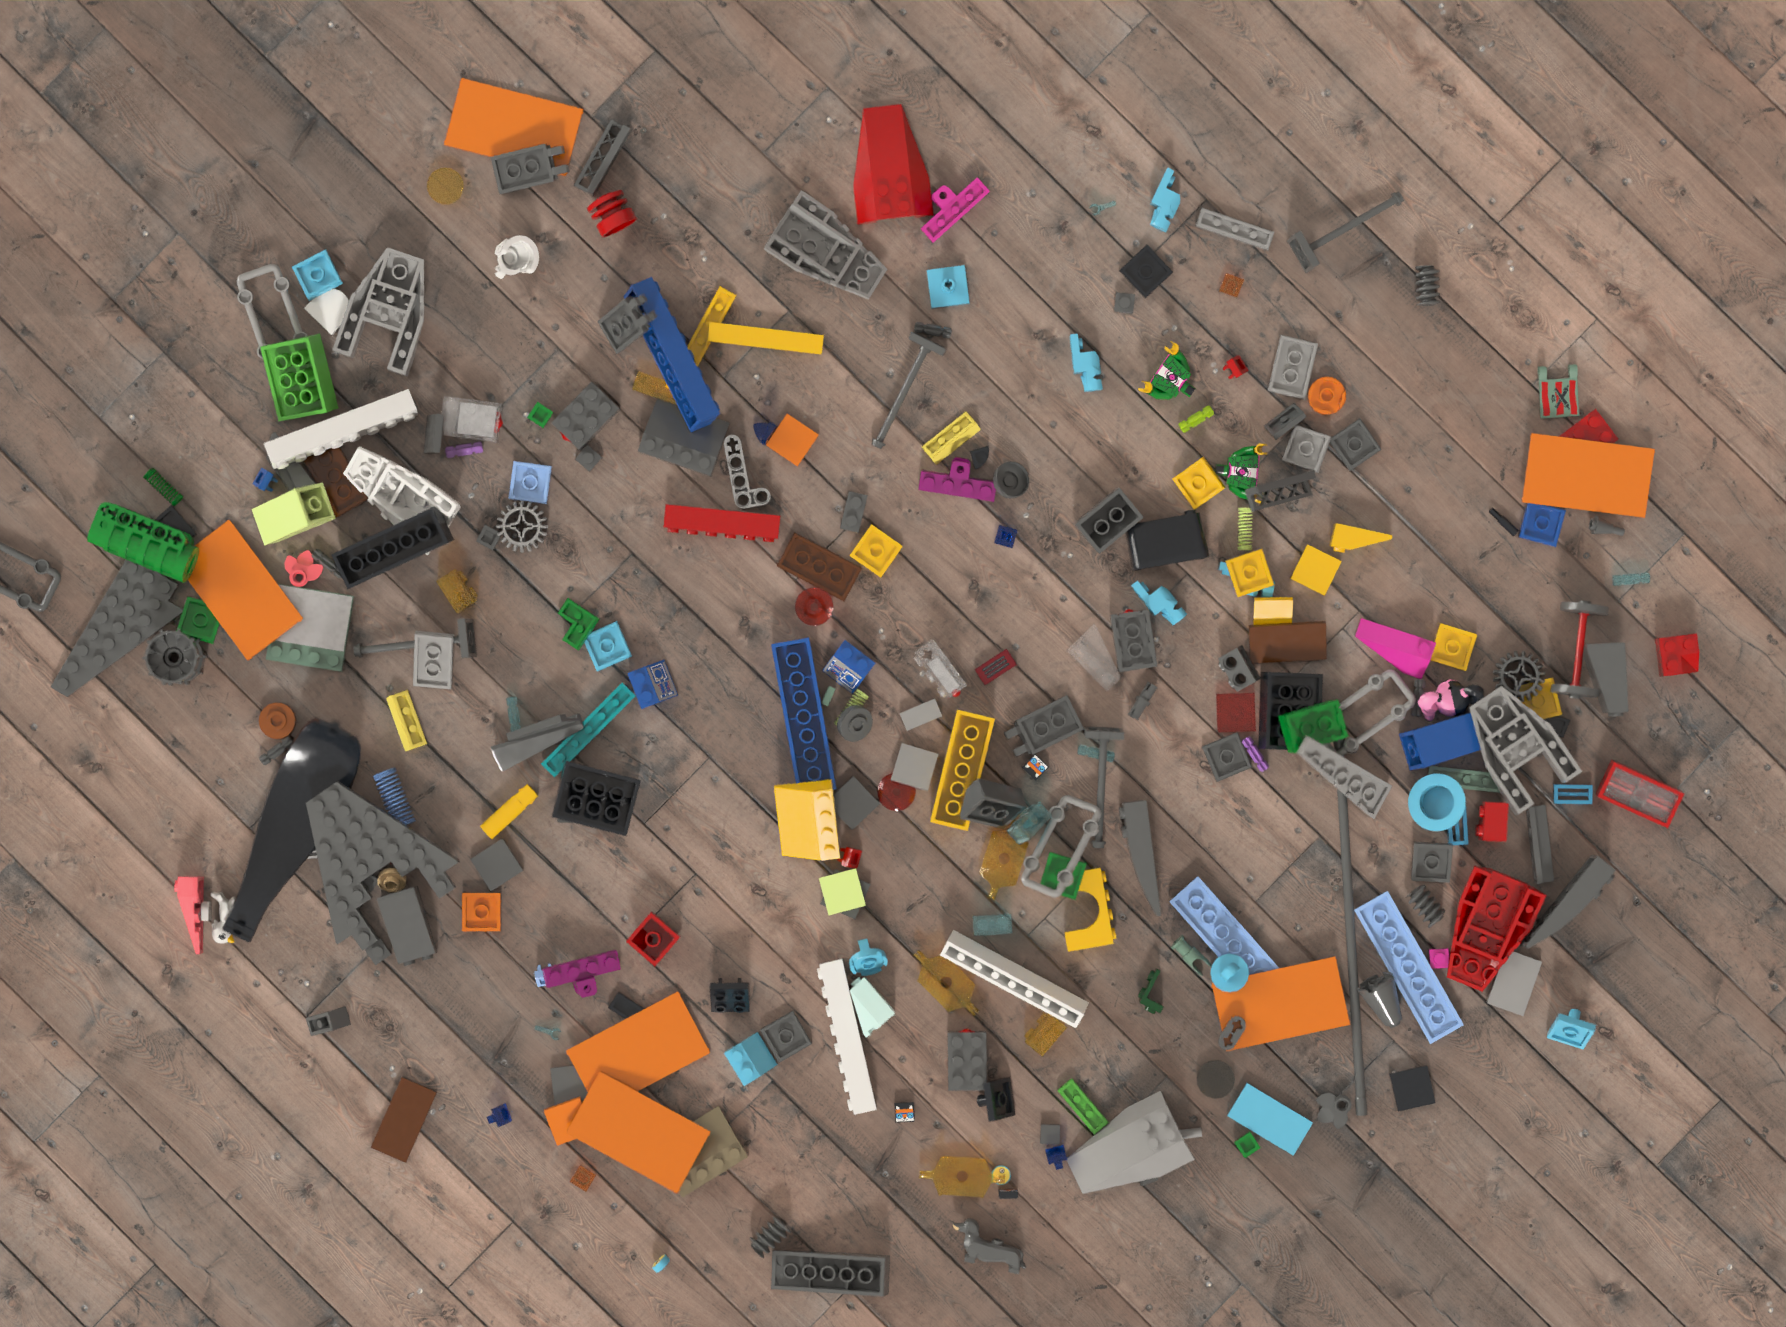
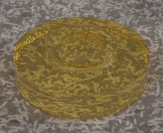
[427,168,464,205]

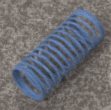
[373,767,416,825]

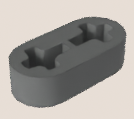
[1218,1016,1246,1050]

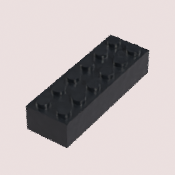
[331,507,454,589]

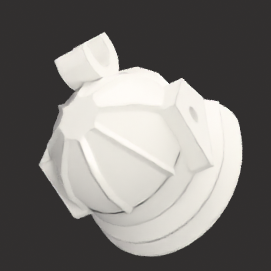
[494,235,539,279]

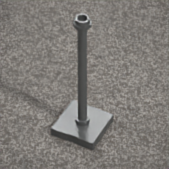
[1287,192,1404,274]
[871,332,947,449]
[353,618,477,658]
[1084,726,1124,848]

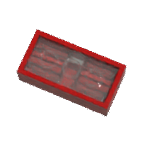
[1595,759,1684,828]

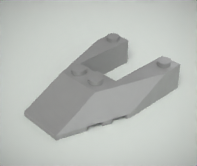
[332,247,424,377]
[1469,686,1582,815]

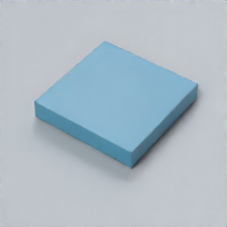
[292,249,343,301]
[584,621,632,672]

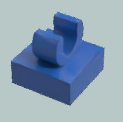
[252,468,278,492]

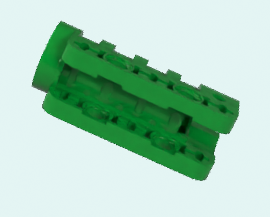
[87,502,199,583]

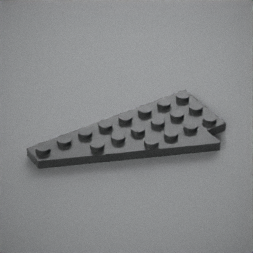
[51,560,183,697]

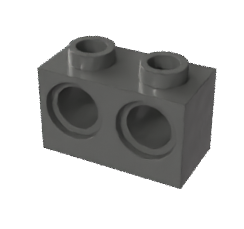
[1218,645,1261,692]

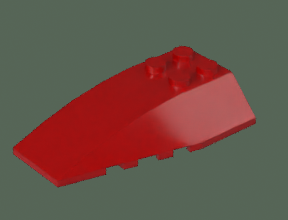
[853,104,934,225]
[1447,866,1546,992]

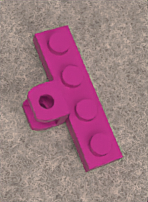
[920,177,990,243]

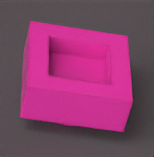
[1428,948,1449,969]

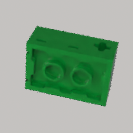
[1278,700,1349,753]

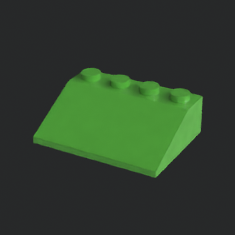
[260,334,338,421]

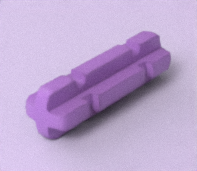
[445,442,483,458]
[1242,736,1269,772]

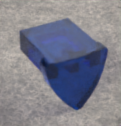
[753,422,777,445]

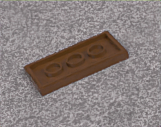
[304,447,368,518]
[777,532,862,602]
[1249,621,1327,663]
[371,1077,437,1163]

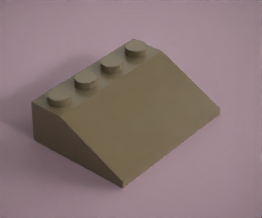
[679,1106,749,1198]

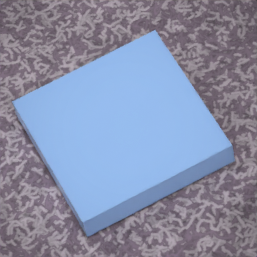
[508,461,552,504]

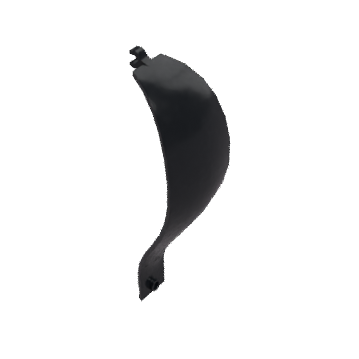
[222,717,361,942]

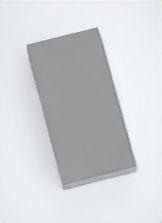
[900,699,942,731]

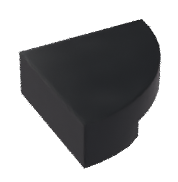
[970,446,989,470]

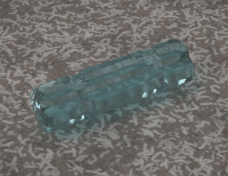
[1612,573,1650,586]
[506,697,521,732]
[1077,745,1115,762]

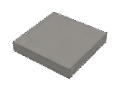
[1282,425,1331,473]
[891,743,938,791]

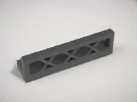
[574,119,631,197]
[1245,470,1316,512]
[1526,805,1554,884]

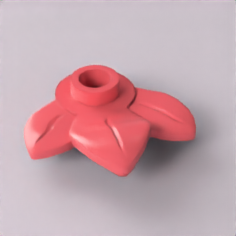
[285,550,323,587]

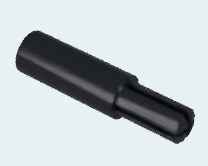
[1489,508,1519,537]

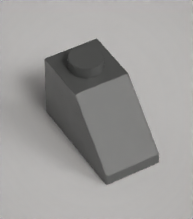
[306,1006,351,1036]

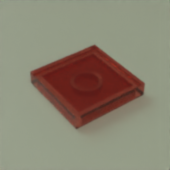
[1216,693,1256,732]

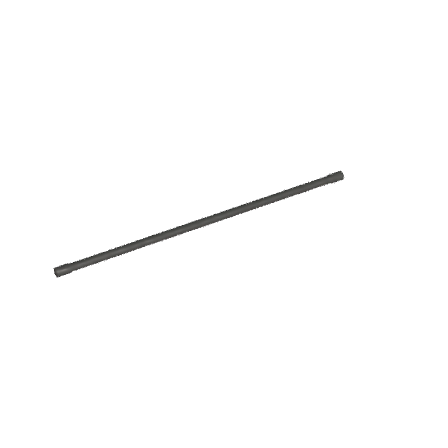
[1333,738,1367,1116]

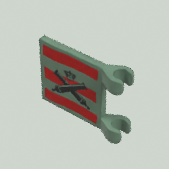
[1537,364,1579,418]

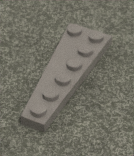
[1297,736,1392,819]

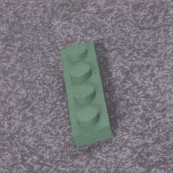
[1428,766,1500,793]

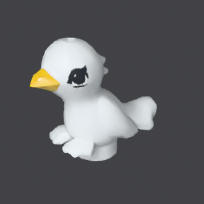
[211,892,236,944]

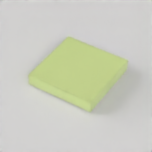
[819,868,866,915]

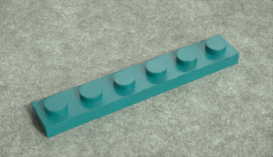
[541,682,636,777]

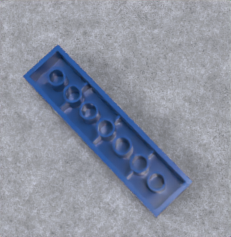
[623,277,720,432]
[771,638,837,790]

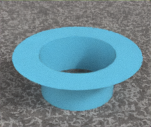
[1408,774,1465,831]

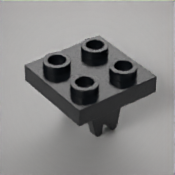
[710,978,750,1013]

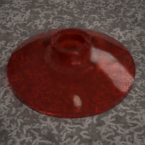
[795,588,833,626]
[877,773,916,811]

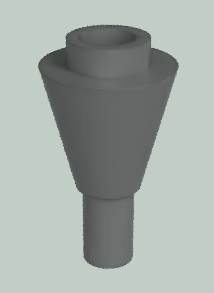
[1589,516,1625,536]

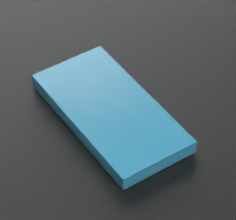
[1227,1083,1313,1156]

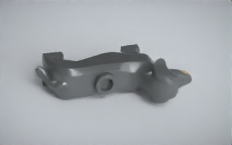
[953,1218,1026,1274]

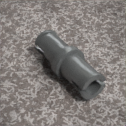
[1128,682,1158,721]

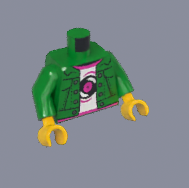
[1138,341,1196,400]
[1215,443,1268,503]

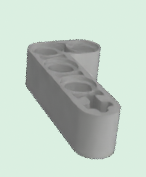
[724,435,771,509]

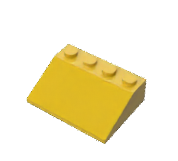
[774,780,840,860]

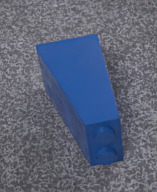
[1399,713,1481,770]

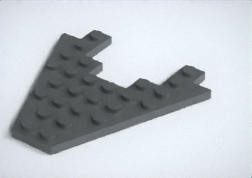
[306,781,460,951]

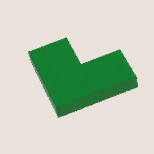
[557,598,600,651]

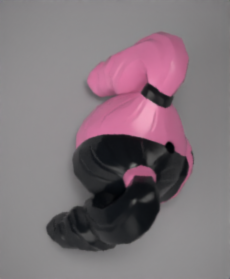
[1418,679,1484,721]

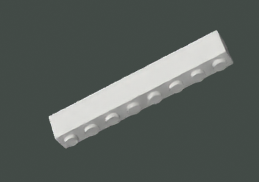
[264,389,418,469]
[940,930,1089,1028]
[817,958,877,1115]

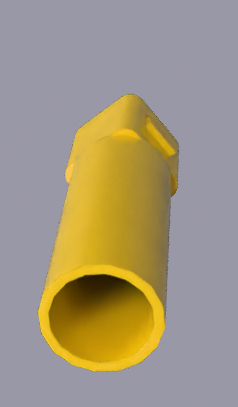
[480,784,538,839]

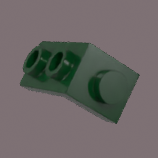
[1138,968,1164,1014]

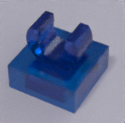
[994,525,1018,549]
[487,1103,512,1127]
[1045,1145,1067,1170]

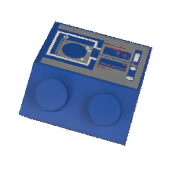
[822,640,876,694]
[627,660,678,709]

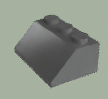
[1073,487,1144,554]
[960,778,1027,829]

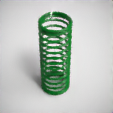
[143,467,184,506]

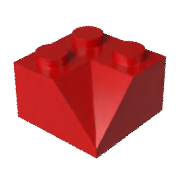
[1655,633,1699,677]
[1475,802,1508,842]
[626,911,681,966]

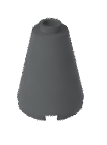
[1357,972,1402,1028]

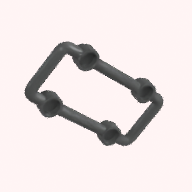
[0,542,61,612]

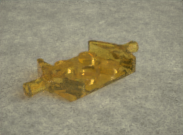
[979,818,1029,900]
[914,950,979,1016]
[919,1156,1005,1198]

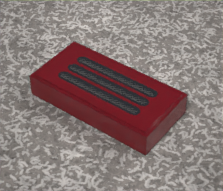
[974,649,1017,685]

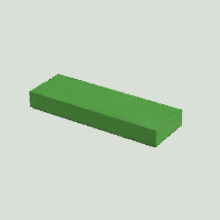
[1057,1078,1109,1135]

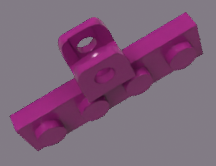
[918,457,996,502]
[542,950,621,998]

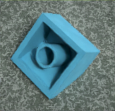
[724,1032,778,1086]

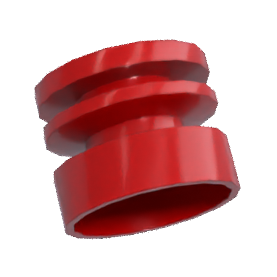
[587,190,637,238]

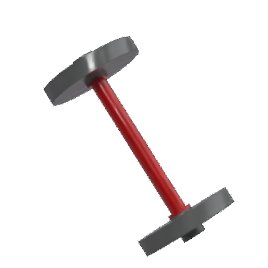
[1550,600,1609,699]

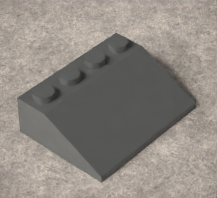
[638,398,730,477]

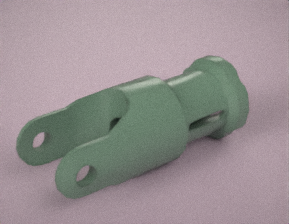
[1171,935,1212,976]

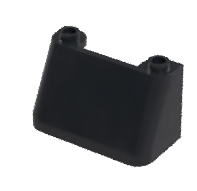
[1125,509,1210,571]

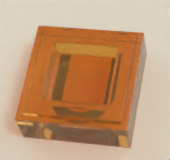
[1219,273,1244,298]
[570,1165,596,1192]

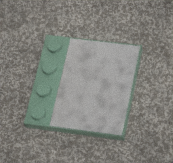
[266,584,355,672]

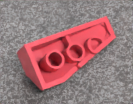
[174,876,204,954]

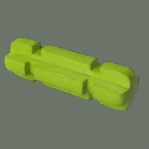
[1178,405,1214,433]

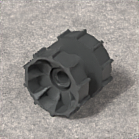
[142,629,208,686]

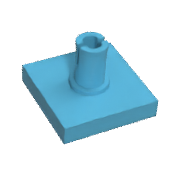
[927,265,970,309]
[1547,1009,1596,1049]

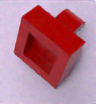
[1223,355,1249,379]
[837,847,862,869]

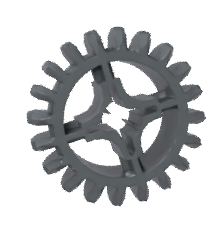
[1493,651,1545,703]

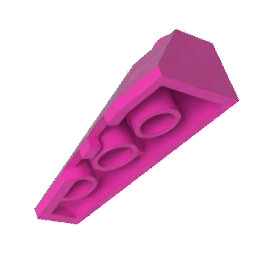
[1355,618,1436,679]

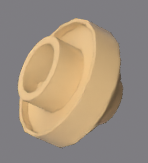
[377,868,406,892]

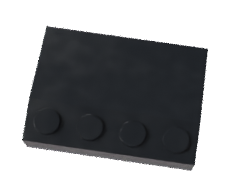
[1258,672,1323,750]
[552,761,641,836]

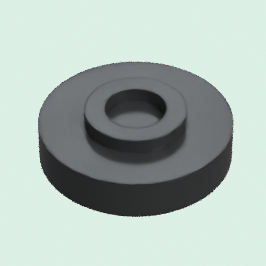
[993,461,1029,499]
[837,705,873,742]

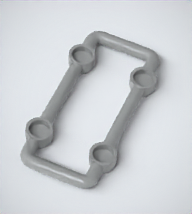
[237,264,308,359]
[1323,669,1416,757]
[1021,795,1102,897]

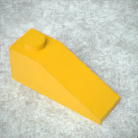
[1329,523,1393,553]

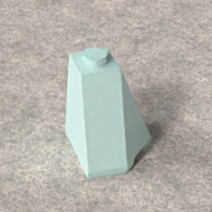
[850,976,895,1037]

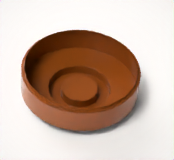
[259,703,296,739]

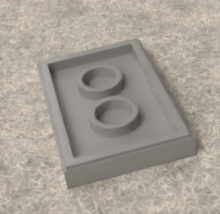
[1267,335,1318,400]
[413,631,454,689]
[1486,952,1542,1016]

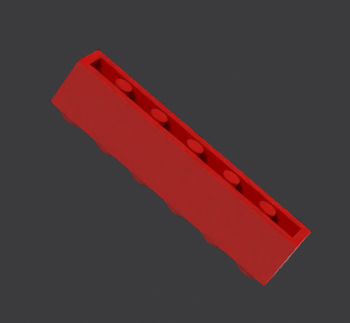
[663,504,781,543]

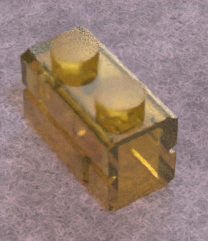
[436,569,478,614]
[1024,1013,1067,1057]

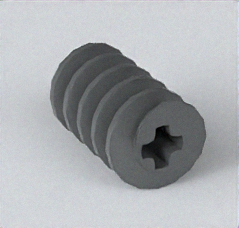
[1415,265,1440,306]
[1405,884,1445,928]
[750,1216,792,1258]

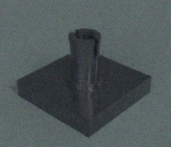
[977,1077,1015,1122]

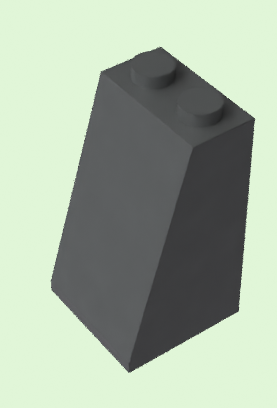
[1583,642,1629,717]
[376,886,437,966]

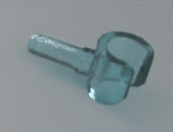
[1089,201,1116,216]
[534,1025,561,1040]

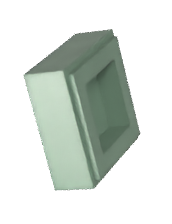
[822,686,836,706]

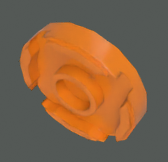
[1308,377,1346,415]

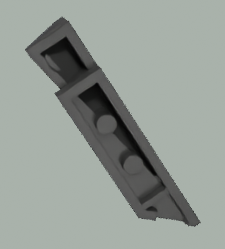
[266,432,315,492]
[490,713,584,771]

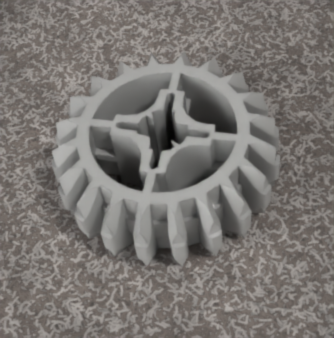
[496,501,548,553]

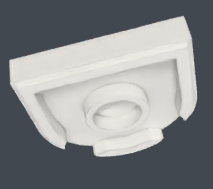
[304,289,349,335]

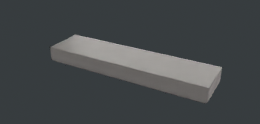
[1196,208,1274,251]

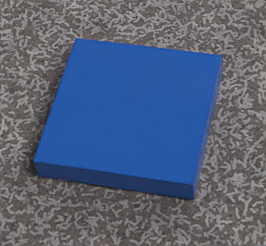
[1518,503,1566,547]

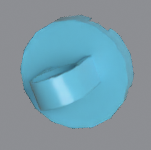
[849,938,888,976]
[1210,954,1249,992]

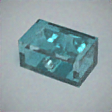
[1006,801,1052,845]
[972,913,1012,936]

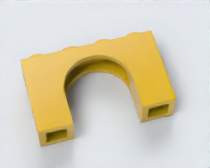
[1064,867,1116,952]

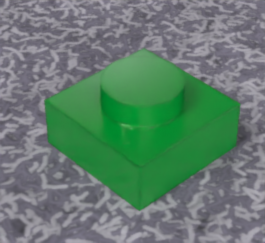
[527,402,554,429]
[1234,1131,1261,1158]

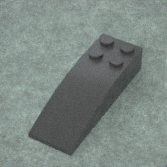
[1119,800,1161,916]
[1520,855,1616,949]
[771,1250,890,1297]

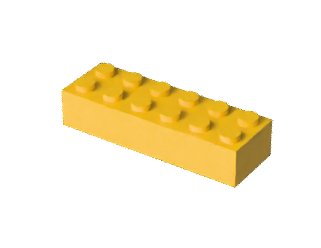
[930,710,995,831]

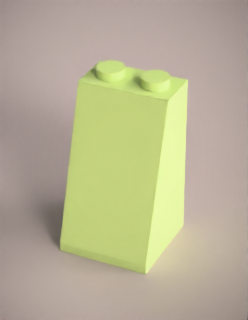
[252,482,336,545]

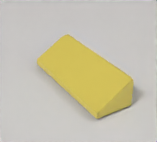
[922,411,980,465]
[386,690,427,751]

